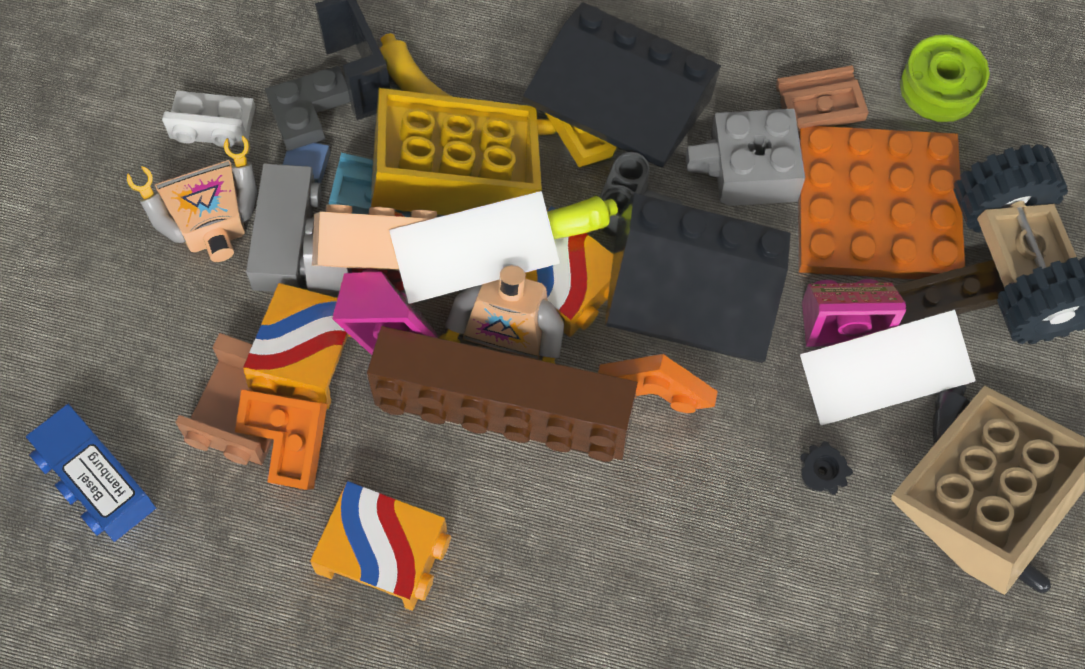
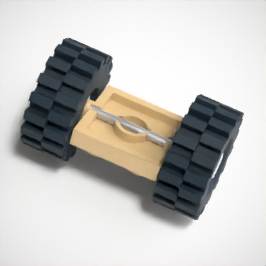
[953,144,1085,344]

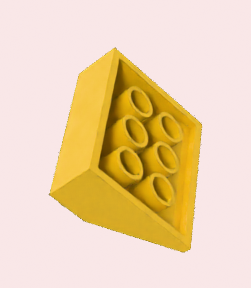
[371,88,542,215]

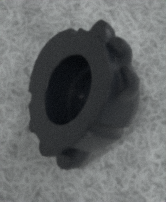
[800,441,853,495]

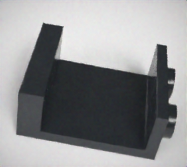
[315,0,390,121]

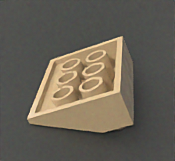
[891,385,1085,595]

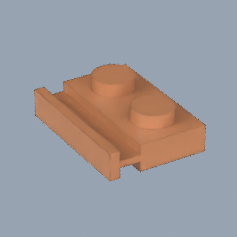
[776,65,869,133]

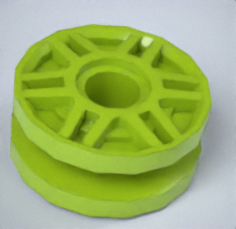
[900,35,990,122]

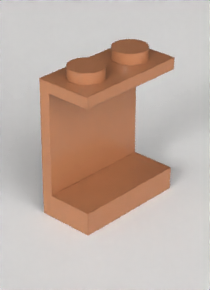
[175,333,274,465]

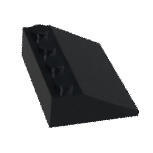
[522,2,721,168]
[605,193,791,363]

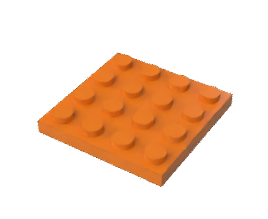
[798,126,965,279]

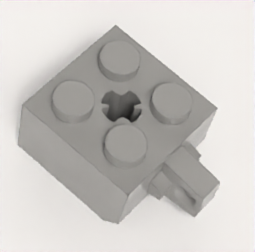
[686,109,805,206]

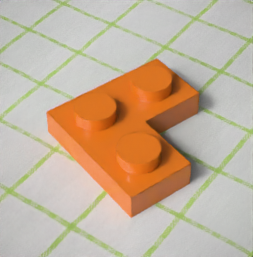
[598,354,718,413]
[235,389,328,490]

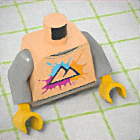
[127,136,258,262]
[439,265,564,364]

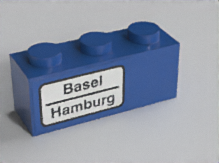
[25,404,156,542]

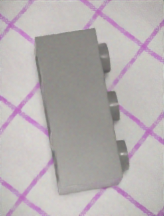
[246,164,322,292]

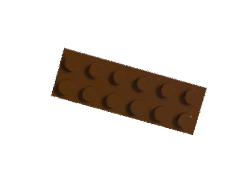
[367,326,638,462]

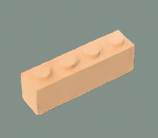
[312,204,454,271]

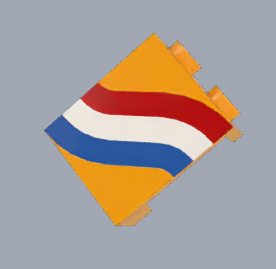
[525,206,614,337]
[243,283,351,409]
[310,481,451,611]

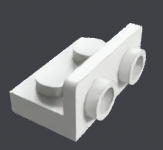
[162,91,256,147]

